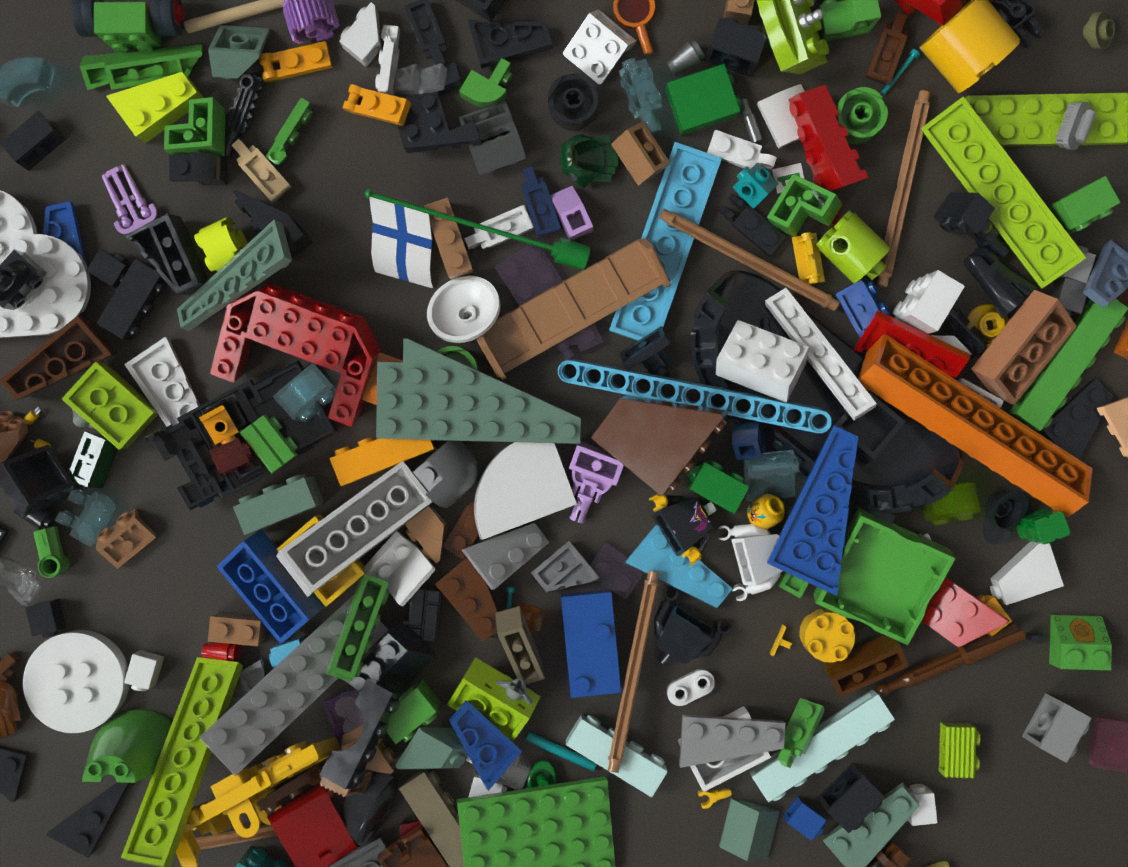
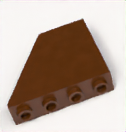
[591,395,729,496]

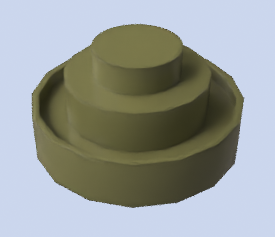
[1083,11,1115,50]

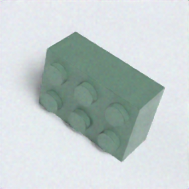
[233,474,325,535]

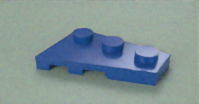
[43,201,90,274]
[449,701,522,791]

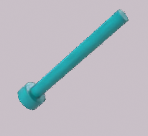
[881,49,920,95]
[505,586,515,610]

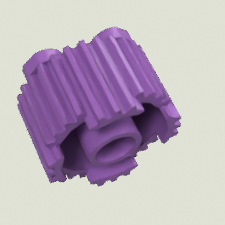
[282,0,340,44]

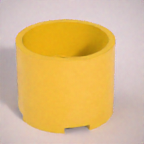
[919,0,1020,94]

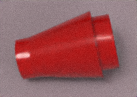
[202,642,242,662]

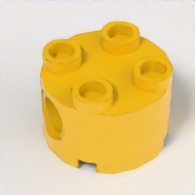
[799,608,855,662]

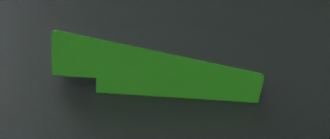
[80,44,203,90]

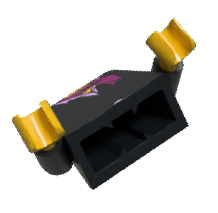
[649,494,716,567]

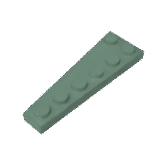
[177,219,292,331]

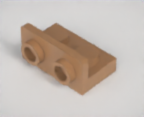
[96,509,156,569]

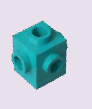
[733,163,779,209]

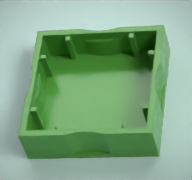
[813,507,956,645]

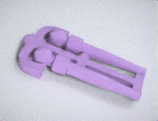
[102,164,158,235]

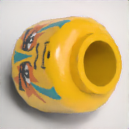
[747,494,785,530]

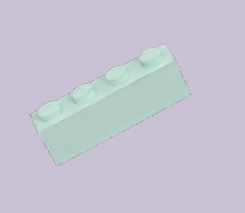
[566,714,668,797]

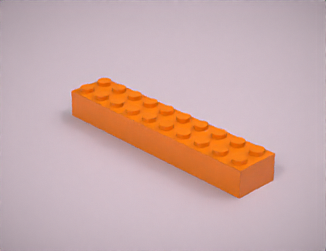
[858,334,1093,518]

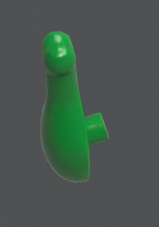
[527,760,556,788]

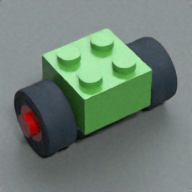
[71,0,184,52]

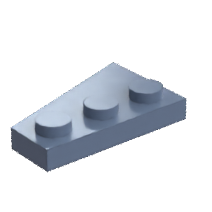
[1083,240,1128,308]

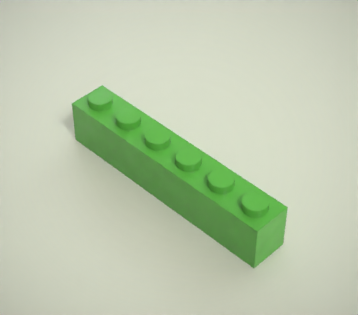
[1008,299,1128,431]

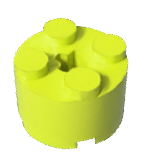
[194,217,248,272]

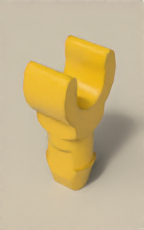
[698,788,732,809]

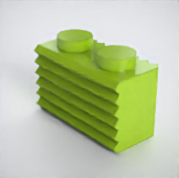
[938,722,980,778]

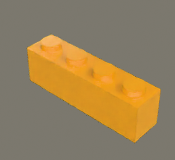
[330,437,437,486]

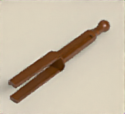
[876,622,1026,698]

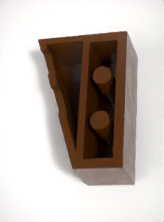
[435,557,500,642]

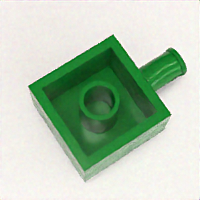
[682,460,749,514]

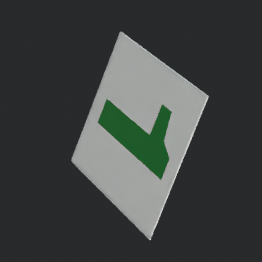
[772,163,804,194]

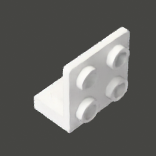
[563,9,637,84]
[364,531,435,606]

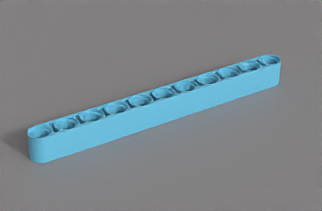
[558,359,831,433]

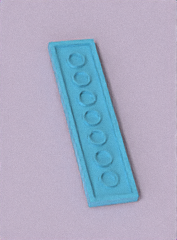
[609,142,722,341]

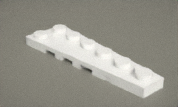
[124,337,224,459]

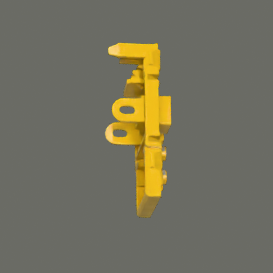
[176,736,341,867]

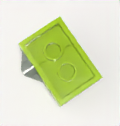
[62,362,159,450]
[447,657,541,742]

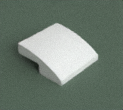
[757,84,805,149]

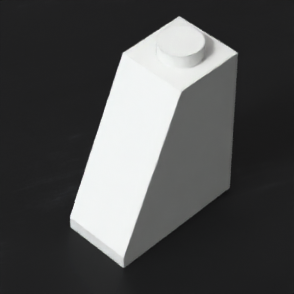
[990,542,1064,605]

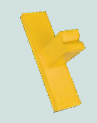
[770,625,792,656]

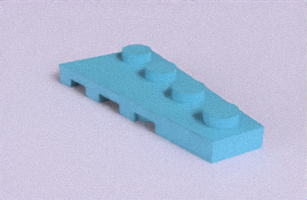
[624,524,732,608]

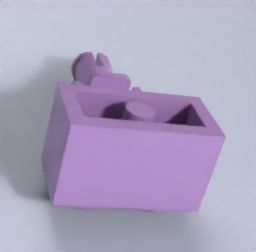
[569,441,624,523]

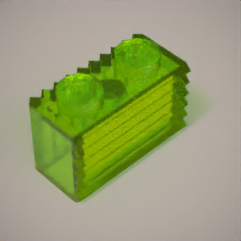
[922,482,981,525]

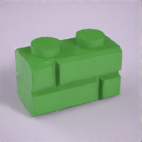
[240,414,298,474]

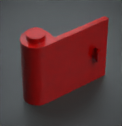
[267,783,357,867]

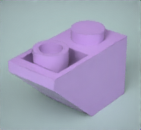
[550,186,593,241]

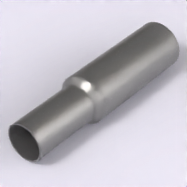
[741,98,763,144]

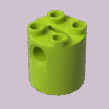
[816,210,890,284]

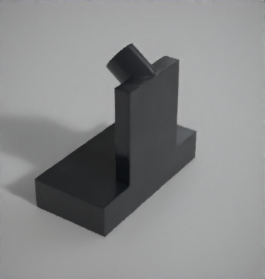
[620,326,673,377]

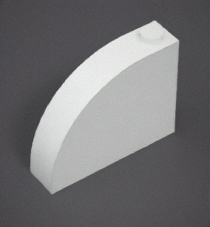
[474,442,577,540]

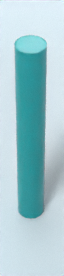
[525,731,597,771]

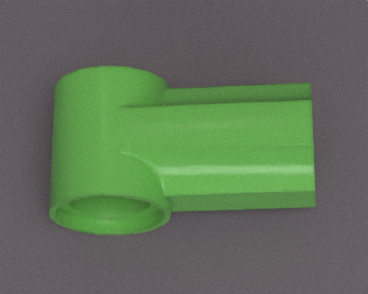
[33,526,70,578]

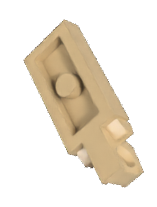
[232,139,292,204]

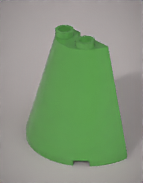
[82,709,172,783]

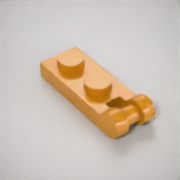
[258,41,333,82]
[342,84,411,126]

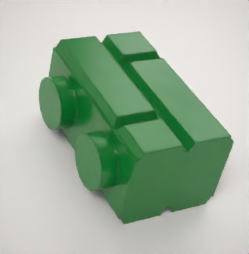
[1016,508,1070,545]

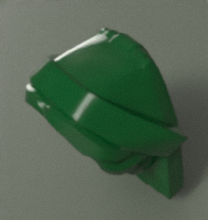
[560,134,619,188]

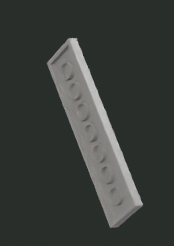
[199,594,388,776]

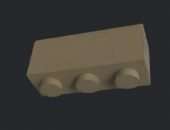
[495,606,545,685]

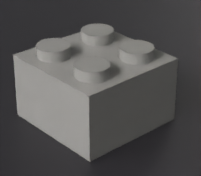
[1022,693,1091,763]

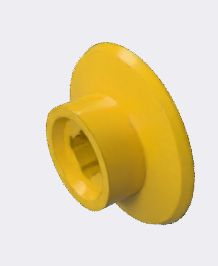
[966,304,1009,348]

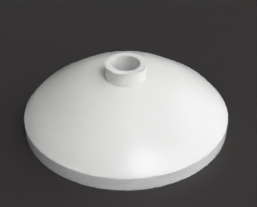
[427,276,500,343]

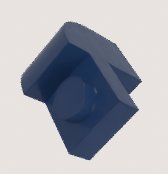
[732,421,768,460]

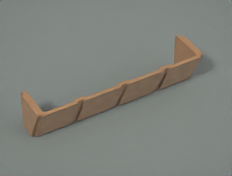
[476,238,671,380]

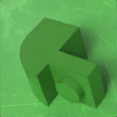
[459,58,513,108]

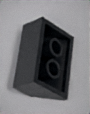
[346,621,437,693]

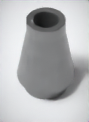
[666,40,705,75]

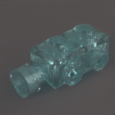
[619,58,662,134]

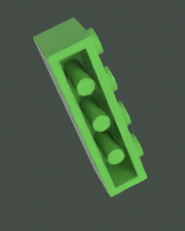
[325,573,389,682]

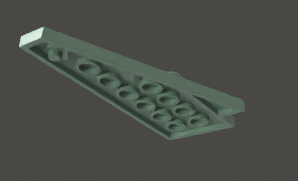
[376,338,581,444]

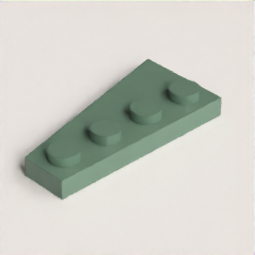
[823,782,919,867]

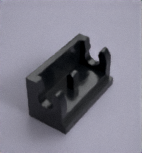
[0,111,66,171]

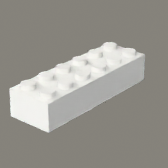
[276,461,432,597]

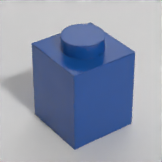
[783,796,826,841]

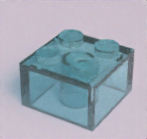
[272,363,336,422]

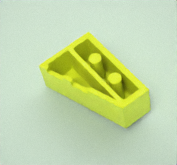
[106,72,203,144]

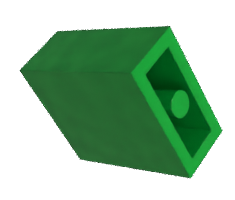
[665,64,742,136]

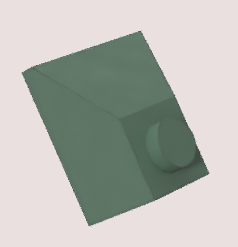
[208,25,270,80]
[395,727,467,769]

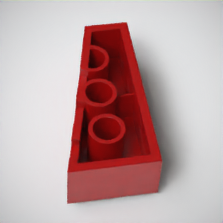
[788,85,869,191]

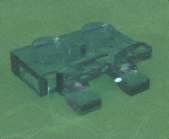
[55,489,119,547]

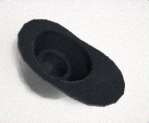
[983,490,1029,545]

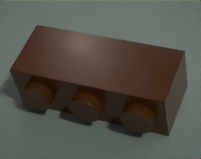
[822,635,909,698]

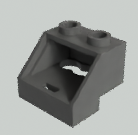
[458,101,526,175]

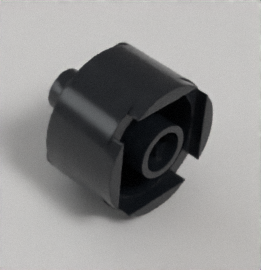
[548,73,599,131]

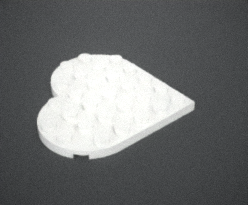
[0,190,91,338]

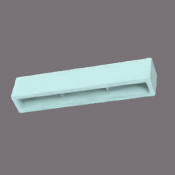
[749,690,895,802]

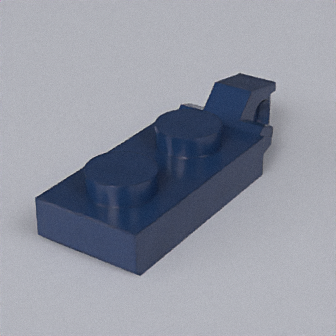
[521,166,561,238]

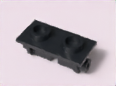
[941,307,989,358]

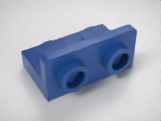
[836,277,891,337]

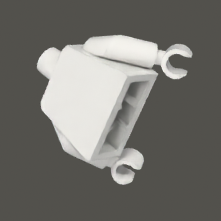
[718,524,782,601]

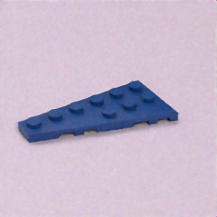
[767,425,858,596]

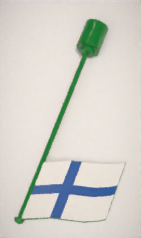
[365,189,590,288]

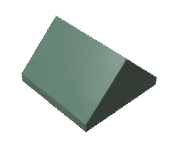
[719,798,780,861]

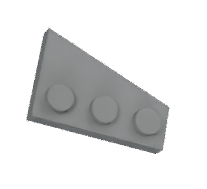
[462,523,549,590]

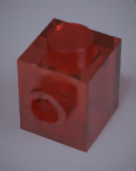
[209,438,252,477]

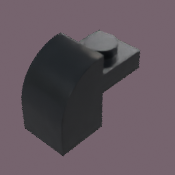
[169,152,228,185]

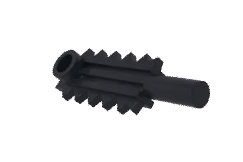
[225,71,263,157]

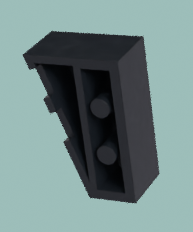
[125,214,209,295]

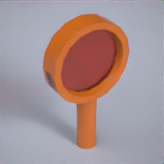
[613,0,655,56]

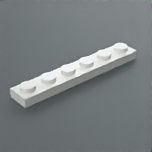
[765,288,877,420]

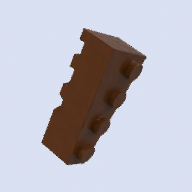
[0,316,119,400]

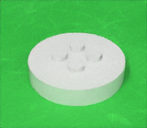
[23,630,129,733]

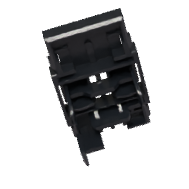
[144,360,339,511]

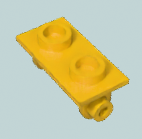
[791,232,825,284]

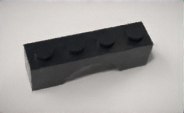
[320,679,402,790]

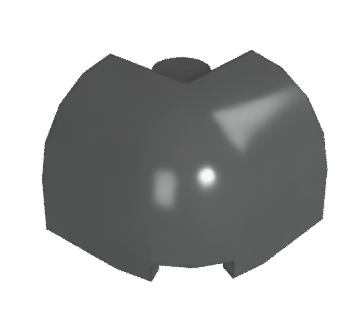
[412,440,478,508]

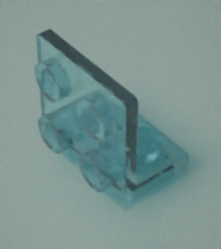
[743,450,799,502]

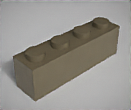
[399,769,464,867]

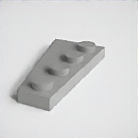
[679,715,785,768]

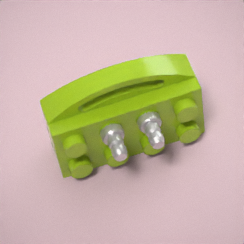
[757,0,829,74]

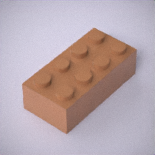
[971,290,1077,405]

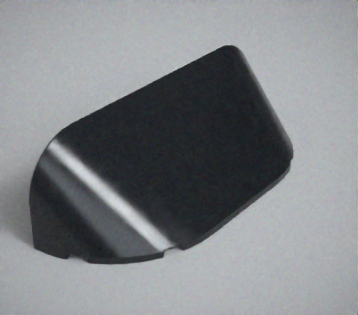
[690,270,964,513]

